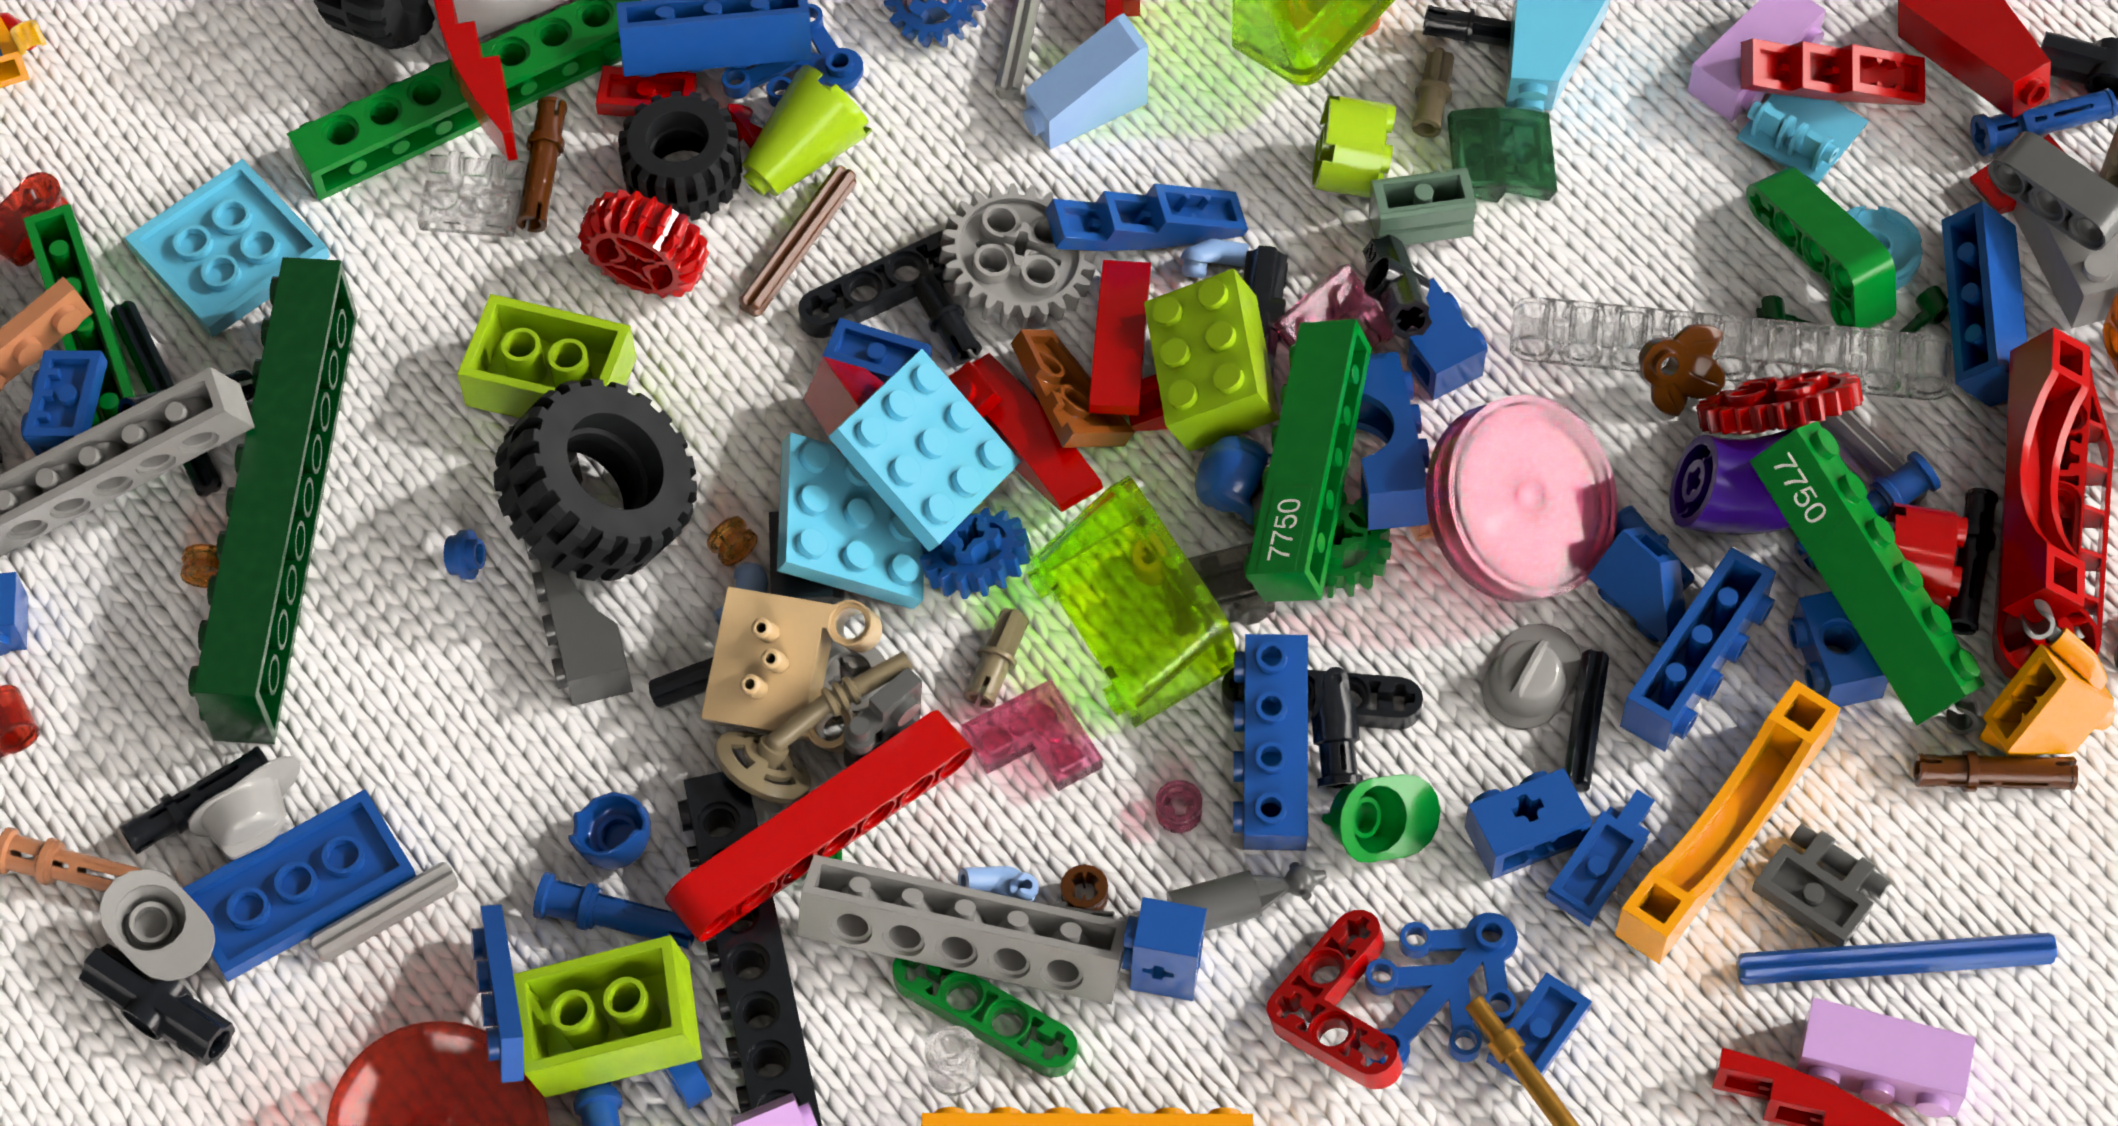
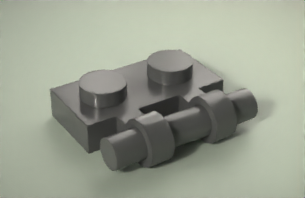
[844,667,922,768]
[1752,823,1892,947]

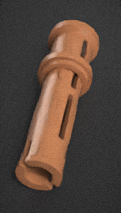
[0,827,142,892]

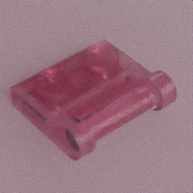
[1272,264,1395,349]

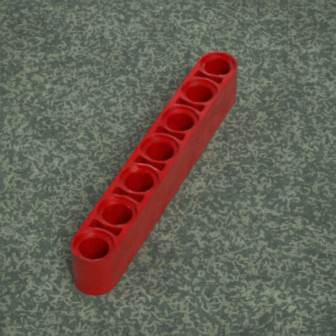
[665,710,974,942]

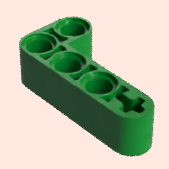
[1746,166,1896,337]

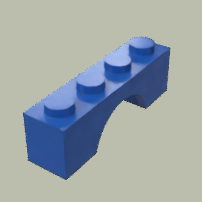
[1356,352,1438,530]

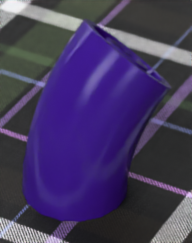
[1669,429,1795,535]

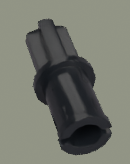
[1422,5,1511,47]
[913,273,982,364]

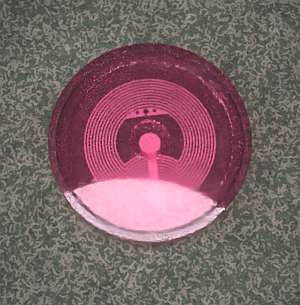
[1425,395,1618,603]

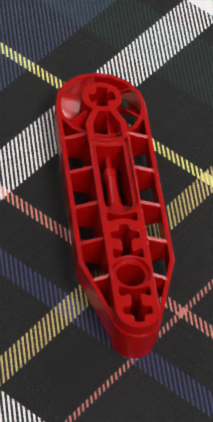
[1992,367,2114,680]

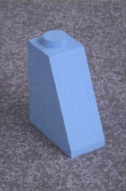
[1023,13,1148,150]

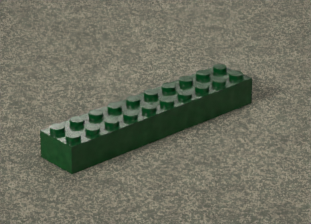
[188,257,358,744]

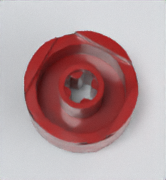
[1886,502,1968,610]

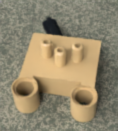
[649,586,882,754]

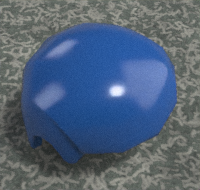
[568,792,651,871]

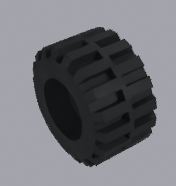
[618,91,743,221]

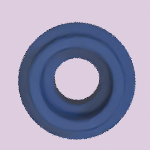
[443,529,486,580]

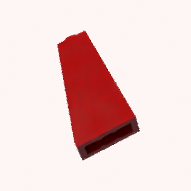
[1898,0,2051,119]

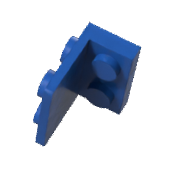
[21,350,108,456]

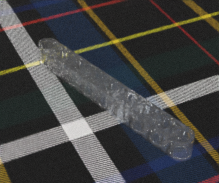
[1510,297,1952,400]

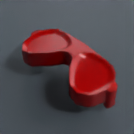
[726,103,763,149]

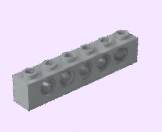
[0,367,255,557]
[797,854,1127,1005]

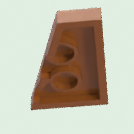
[1010,329,1135,448]

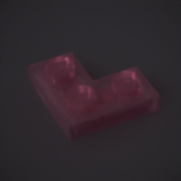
[961,679,1103,791]

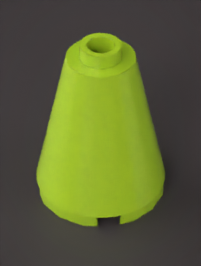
[742,65,872,196]

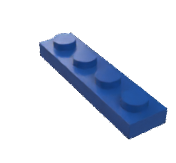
[471,904,524,1083]

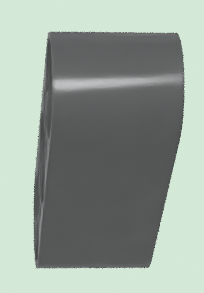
[1988,131,2118,251]

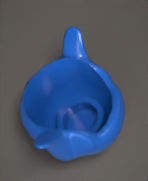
[1194,435,1272,525]

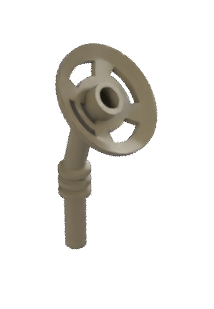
[714,651,913,804]

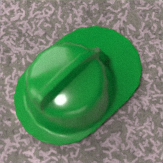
[1321,774,1441,863]

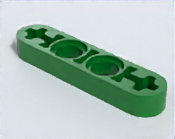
[893,958,1077,1078]

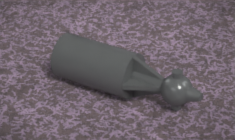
[1166,862,1327,931]

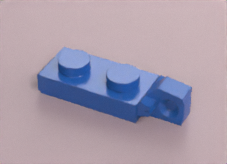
[1545,789,1655,927]

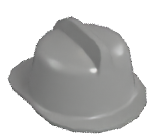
[1482,624,1581,729]
[188,756,300,860]
[100,869,215,981]

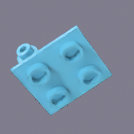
[1736,94,1869,185]

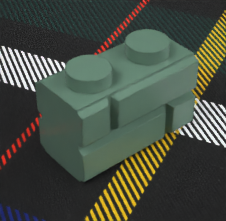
[1368,168,1476,245]

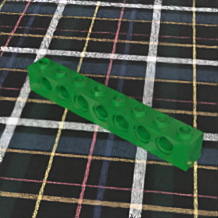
[286,0,641,201]

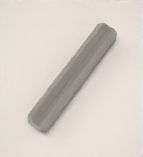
[995,0,1041,100]
[1820,411,1928,505]
[310,862,459,962]

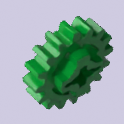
[1324,492,1392,598]

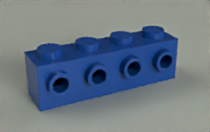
[616,0,812,77]
[1941,201,2027,407]
[1620,547,1776,752]
[1233,634,1308,851]

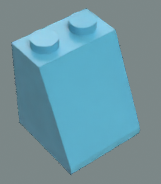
[1505,0,1610,115]

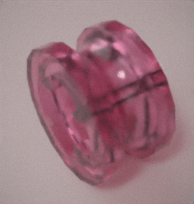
[1155,780,1203,833]

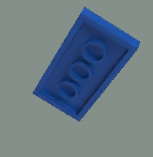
[182,789,416,982]

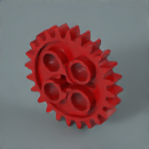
[1696,371,1863,435]

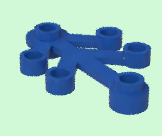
[721,4,864,107]
[1365,913,1518,1071]

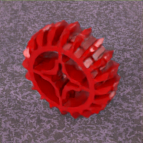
[578,189,710,299]

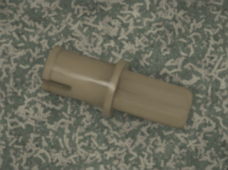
[1411,47,1455,138]
[963,608,1029,708]

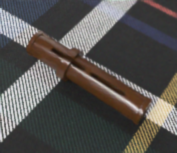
[516,96,568,233]
[1913,750,2078,792]

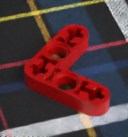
[1266,910,1403,1089]

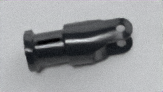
[1311,667,1364,789]

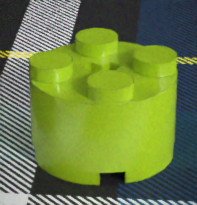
[1312,95,1396,198]

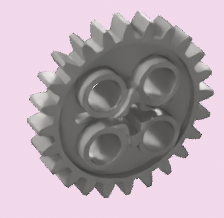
[939,183,1097,329]

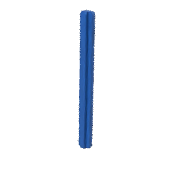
[1736,932,2058,985]

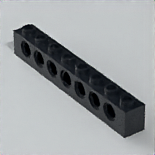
[677,771,822,1126]

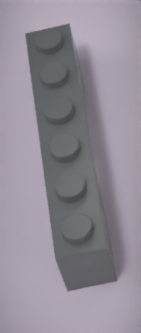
[509,426,633,706]

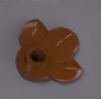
[1638,324,1726,416]

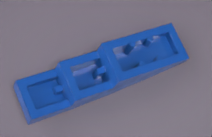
[1045,183,1248,251]

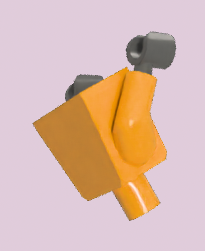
[1946,599,2115,756]

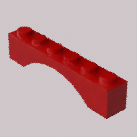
[2001,327,2090,623]

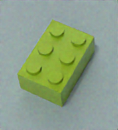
[1144,268,1280,452]
[457,294,637,418]
[514,935,702,1098]

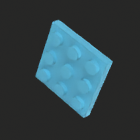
[125,159,330,338]
[828,349,1021,552]
[777,432,924,609]

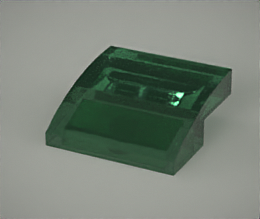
[1447,108,1558,203]

